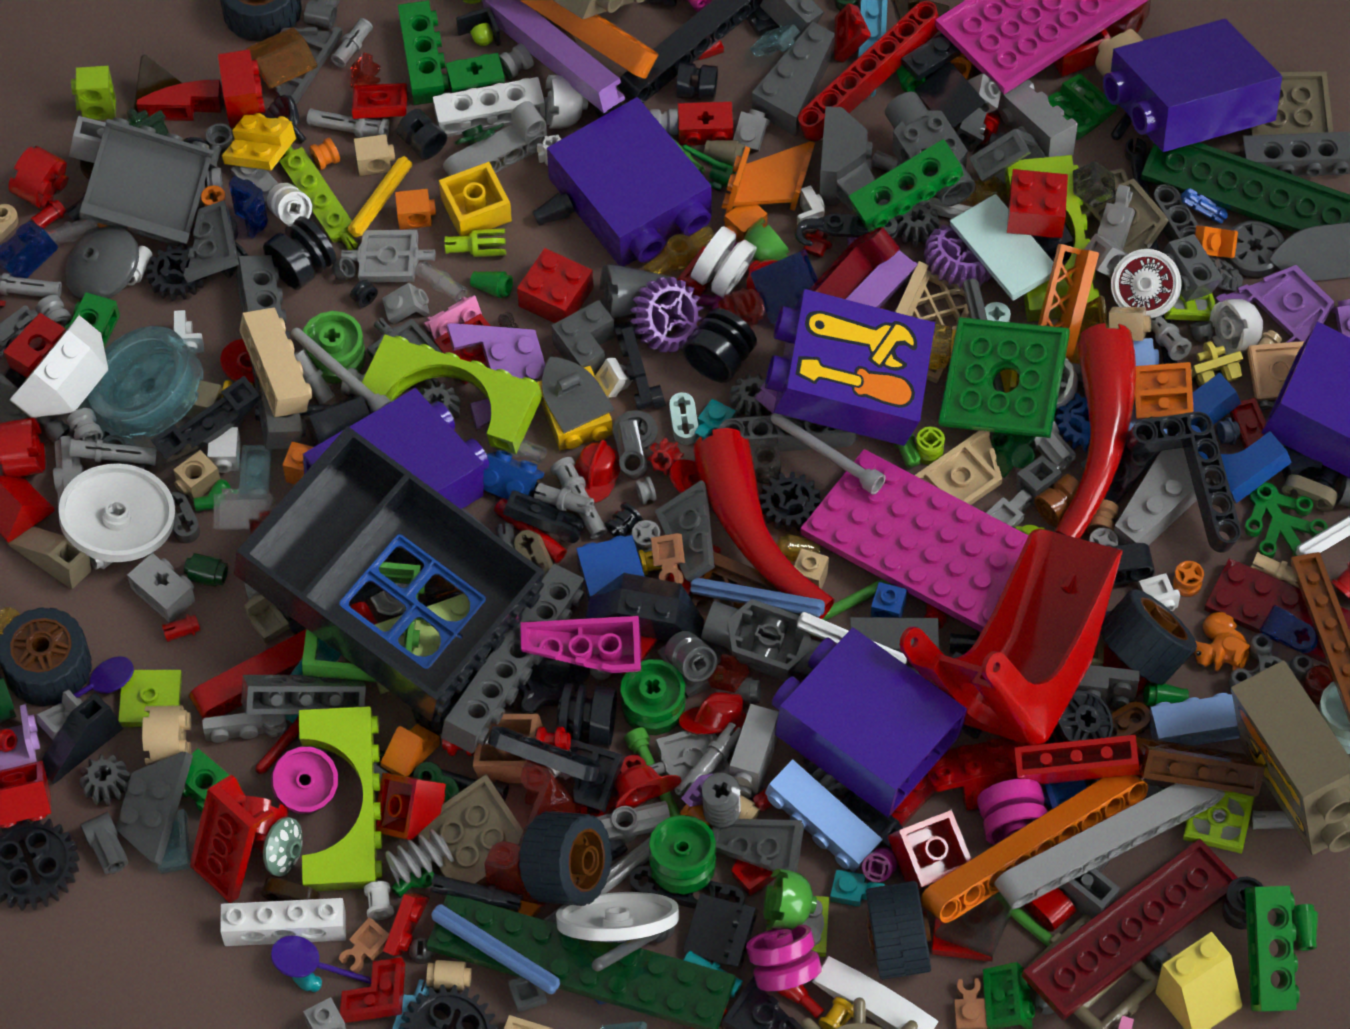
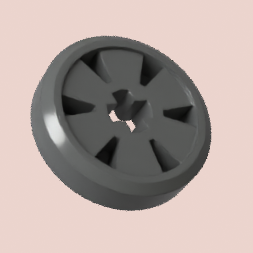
[1225,221,1284,277]

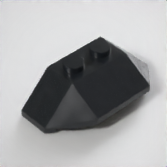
[586,573,704,641]

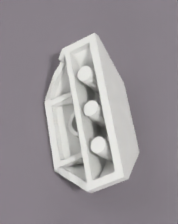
[10,315,108,418]

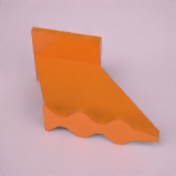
[721,141,815,221]

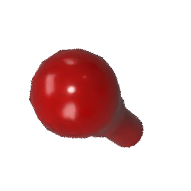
[777,984,825,1019]

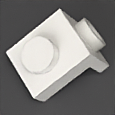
[797,185,825,233]
[1138,573,1180,611]

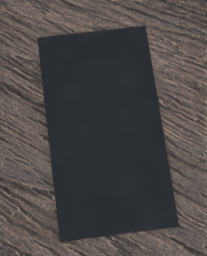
[914,61,986,128]

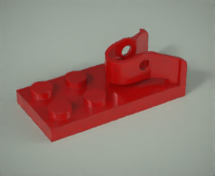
[189,775,274,903]

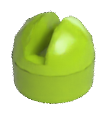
[470,23,493,46]

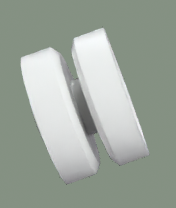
[691,226,757,298]

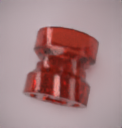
[1303,665,1334,704]

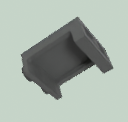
[969,129,1046,186]

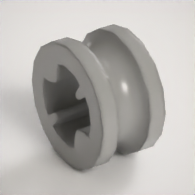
[635,477,657,505]

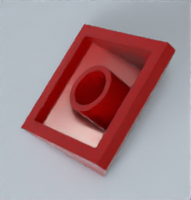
[0,476,55,543]

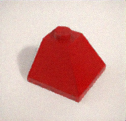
[376,772,446,840]

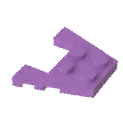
[1216,265,1334,343]
[446,323,546,430]

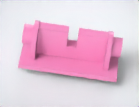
[423,295,482,340]

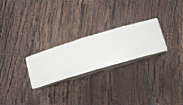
[812,956,938,1029]

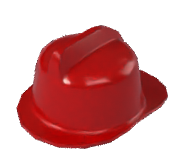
[574,440,621,503]
[679,692,747,734]
[615,765,682,808]

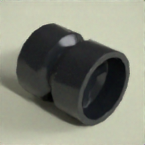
[676,62,718,101]
[396,109,447,159]
[1222,876,1264,930]

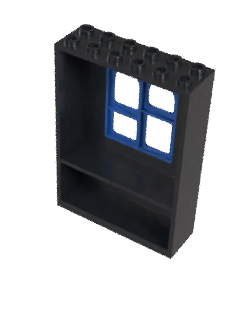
[234,426,545,721]

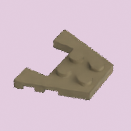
[1065,179,1169,280]

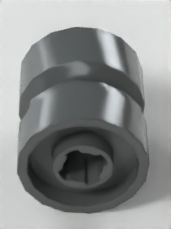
[665,631,717,682]

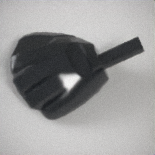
[264,95,306,143]

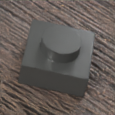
[508,977,547,1013]

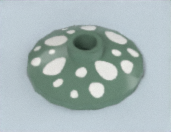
[263,817,303,877]

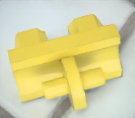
[1191,341,1243,387]

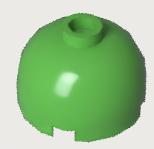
[744,217,796,264]
[764,868,817,930]

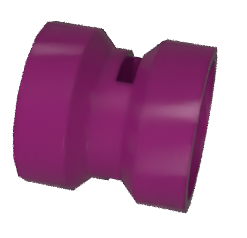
[862,847,899,883]

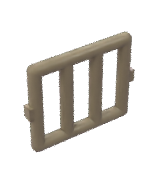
[1028,914,1159,1029]

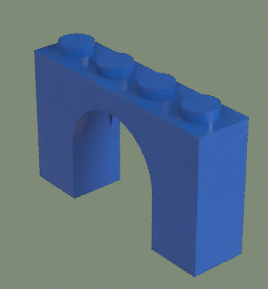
[1169,373,1292,503]

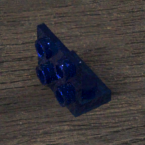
[750,249,818,323]

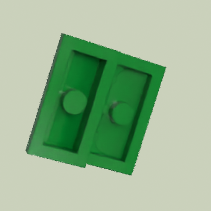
[1048,74,1118,141]

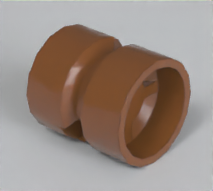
[1034,474,1080,527]

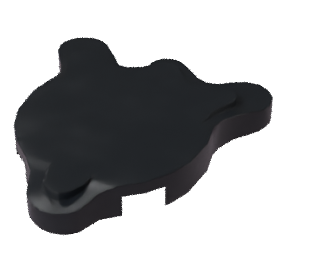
[517,657,590,714]

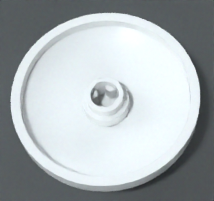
[59,464,175,562]
[556,892,679,942]

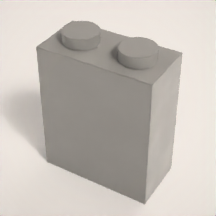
[730,704,779,799]

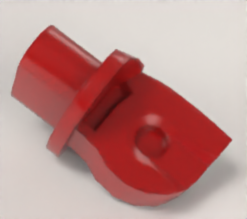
[980,112,1000,144]
[803,230,832,258]

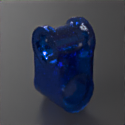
[1259,605,1318,653]

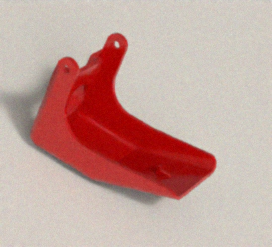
[899,529,1123,746]

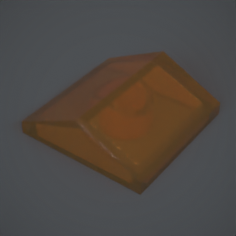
[246,27,318,89]

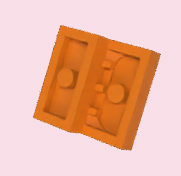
[1135,362,1194,420]

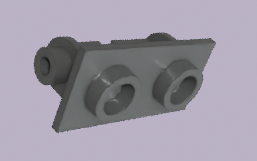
[0,305,38,358]

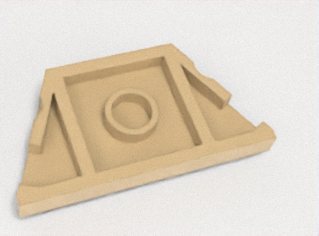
[915,430,1002,505]

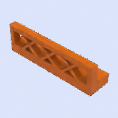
[1038,244,1099,362]

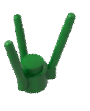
[682,145,736,191]

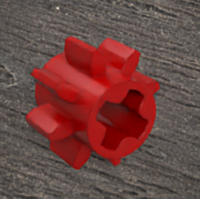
[647,438,684,475]

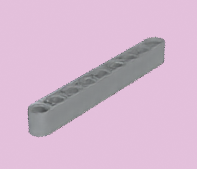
[994,783,1225,909]

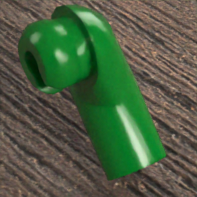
[194,479,231,512]
[390,868,434,898]

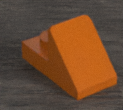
[381,724,440,777]

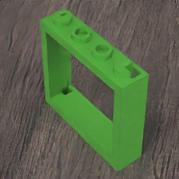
[302,562,425,682]

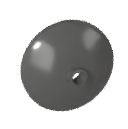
[65,226,139,300]

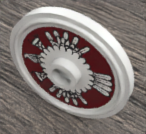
[1111,249,1182,319]

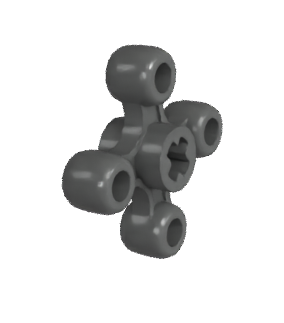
[1228,633,1314,691]

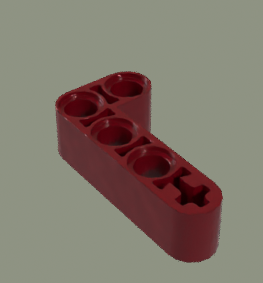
[809,226,900,299]

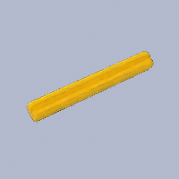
[348,156,412,238]

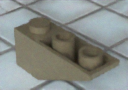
[8,526,91,590]

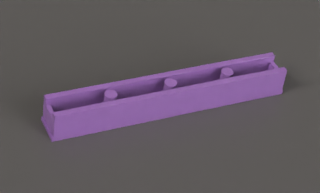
[482,0,625,113]
[755,250,918,414]

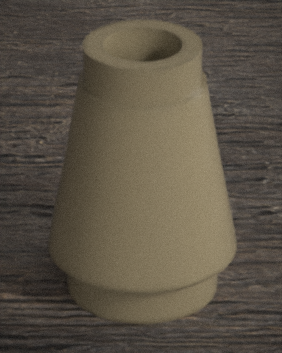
[704,140,745,166]

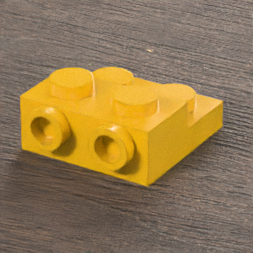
[222,113,296,171]

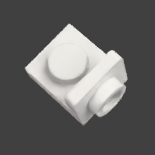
[174,310,204,355]

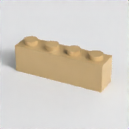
[239,307,312,418]

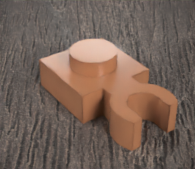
[651,533,685,584]
[339,917,389,973]
[954,979,987,1029]

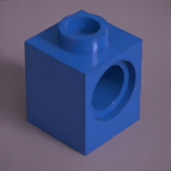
[870,582,907,618]

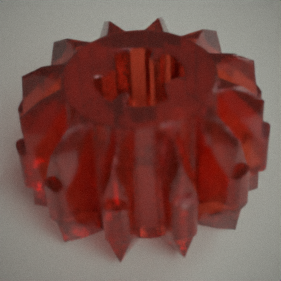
[717,288,765,326]

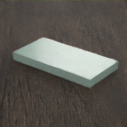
[950,194,1053,301]

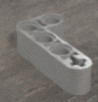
[443,101,547,176]

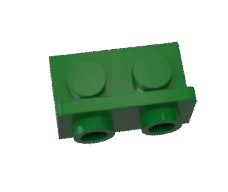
[983,962,1035,1029]

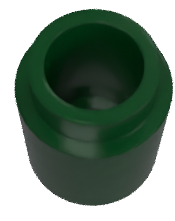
[184,553,228,587]

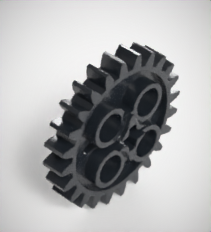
[0,819,80,911]
[398,984,499,1029]

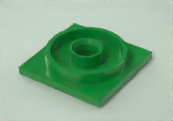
[938,317,1070,438]

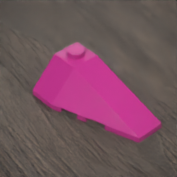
[521,616,641,673]

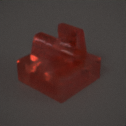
[350,52,381,88]
[708,654,750,693]

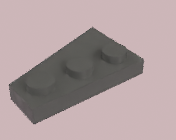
[184,200,239,283]
[655,480,715,582]
[712,819,804,872]

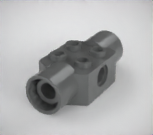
[885,92,976,206]
[701,599,824,681]

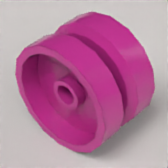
[271,747,338,814]
[977,779,1048,845]
[746,924,822,991]

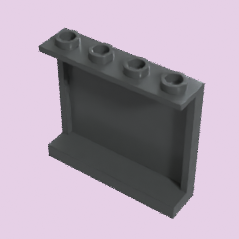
[79,117,214,248]

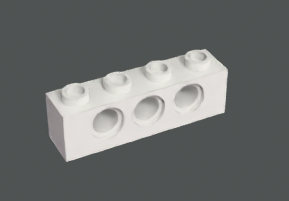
[433,77,546,137]
[221,898,346,946]

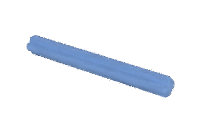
[691,578,825,617]
[431,904,560,994]

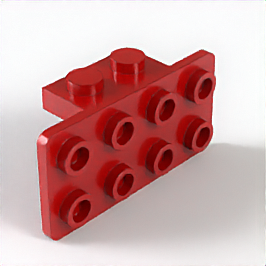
[927,738,1029,811]

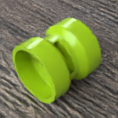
[916,426,945,465]

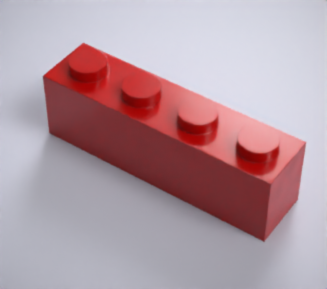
[1015,735,1140,784]

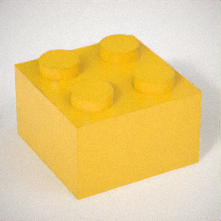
[439,162,512,236]

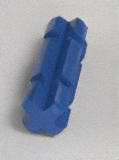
[1181,188,1228,224]

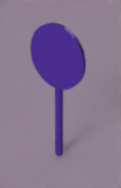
[53,656,134,707]
[271,936,371,984]

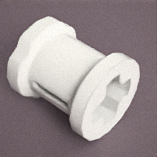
[364,881,394,920]

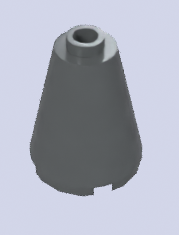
[600,264,671,319]

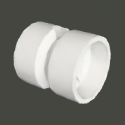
[267,183,312,225]

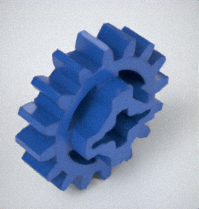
[1055,393,1091,451]

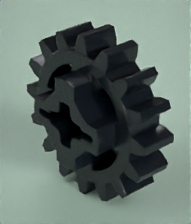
[146,244,207,301]
[759,472,821,532]

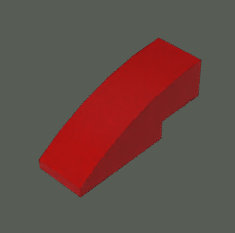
[137,79,223,121]

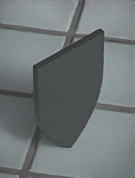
[1269,222,1350,281]
[542,356,614,434]

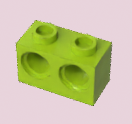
[71,66,116,120]

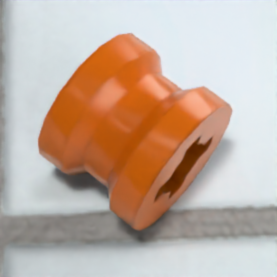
[309,137,341,171]
[1173,561,1204,597]

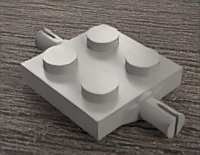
[341,230,436,282]
[648,731,737,795]

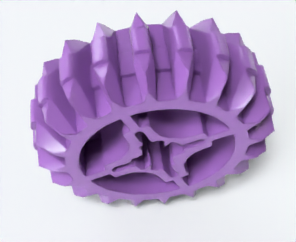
[924,224,992,288]
[630,277,704,352]

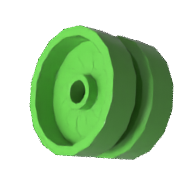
[303,311,366,384]

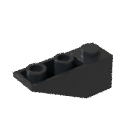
[41,693,123,784]

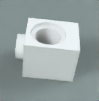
[207,427,241,473]

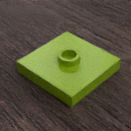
[119,670,182,727]

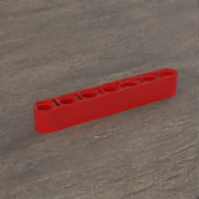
[798,1,939,141]
[189,602,378,720]

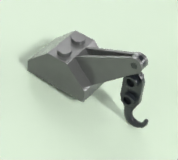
[794,106,897,246]

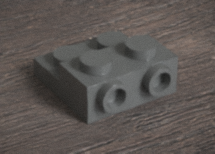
[1076,665,1140,709]

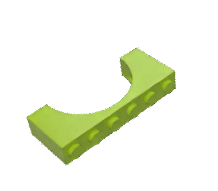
[1004,155,1100,322]
[362,335,542,454]
[299,706,383,891]

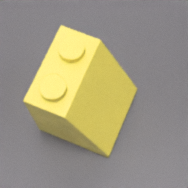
[1155,932,1242,1029]

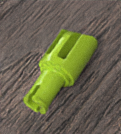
[445,228,506,257]

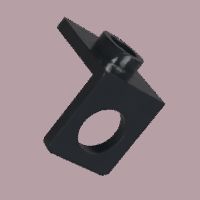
[456,7,501,46]

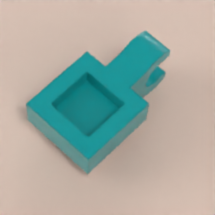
[694,399,736,443]
[830,869,885,907]

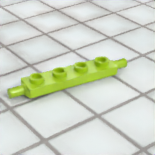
[279,146,358,250]

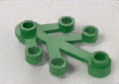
[1244,482,1327,559]

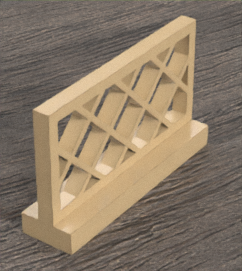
[896,261,969,384]

